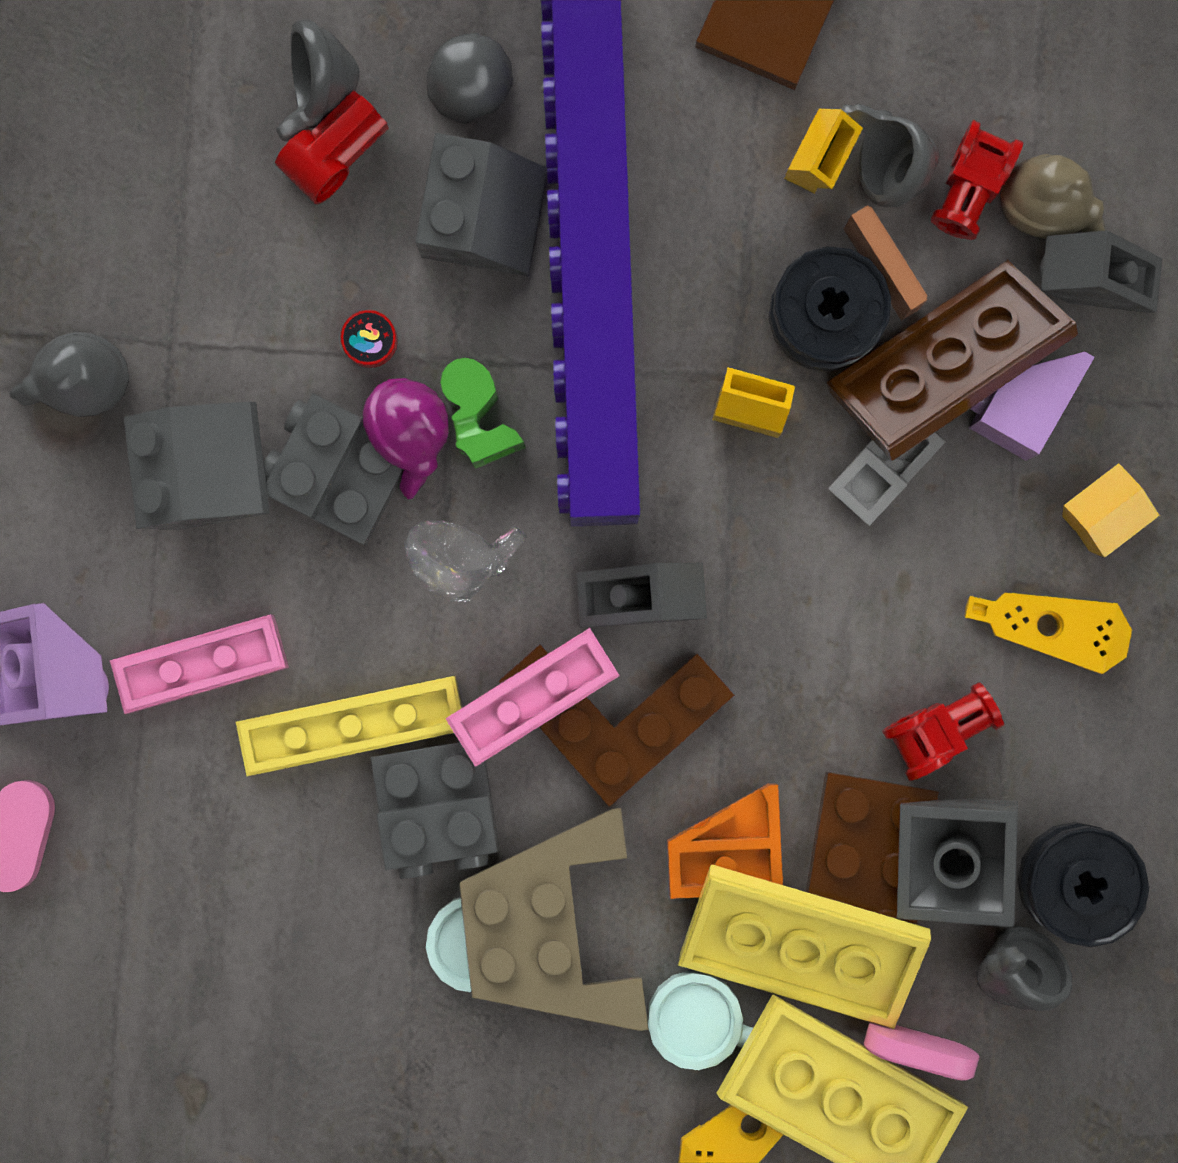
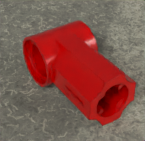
[275,90,389,204]

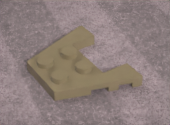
[459,808,648,1031]

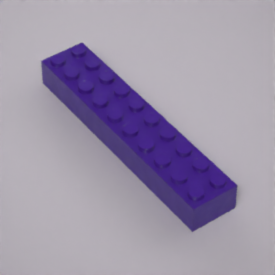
[541,0,640,527]

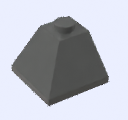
[897,798,1018,927]

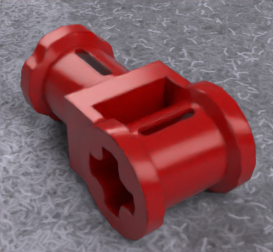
[931,120,1024,240]
[882,682,1005,781]

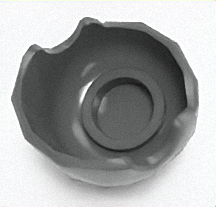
[426,33,513,124]

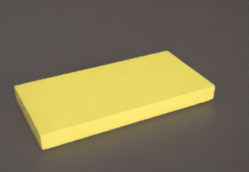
[678,864,931,1029]
[717,994,968,1163]

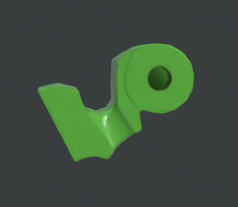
[440,358,526,469]

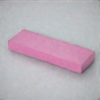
[110,614,289,714]
[445,628,620,767]

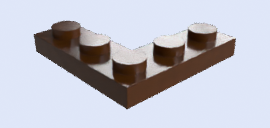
[498,644,735,807]

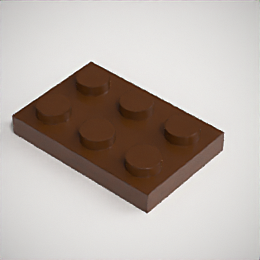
[806,771,939,925]

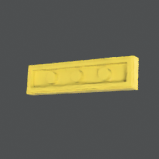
[236,676,462,776]

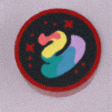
[341,310,398,368]

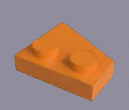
[667,783,783,899]

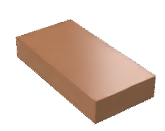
[844,205,928,321]

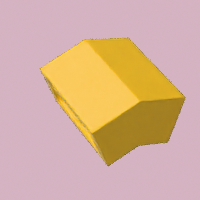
[784,108,863,194]
[712,367,795,438]
[1062,463,1160,558]

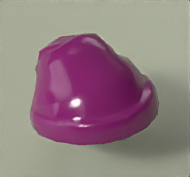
[363,378,449,499]

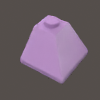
[0,603,109,726]

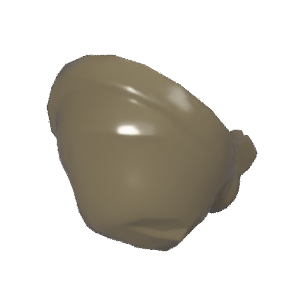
[1000,154,1105,239]

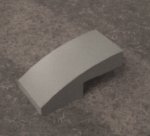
[828,432,946,526]

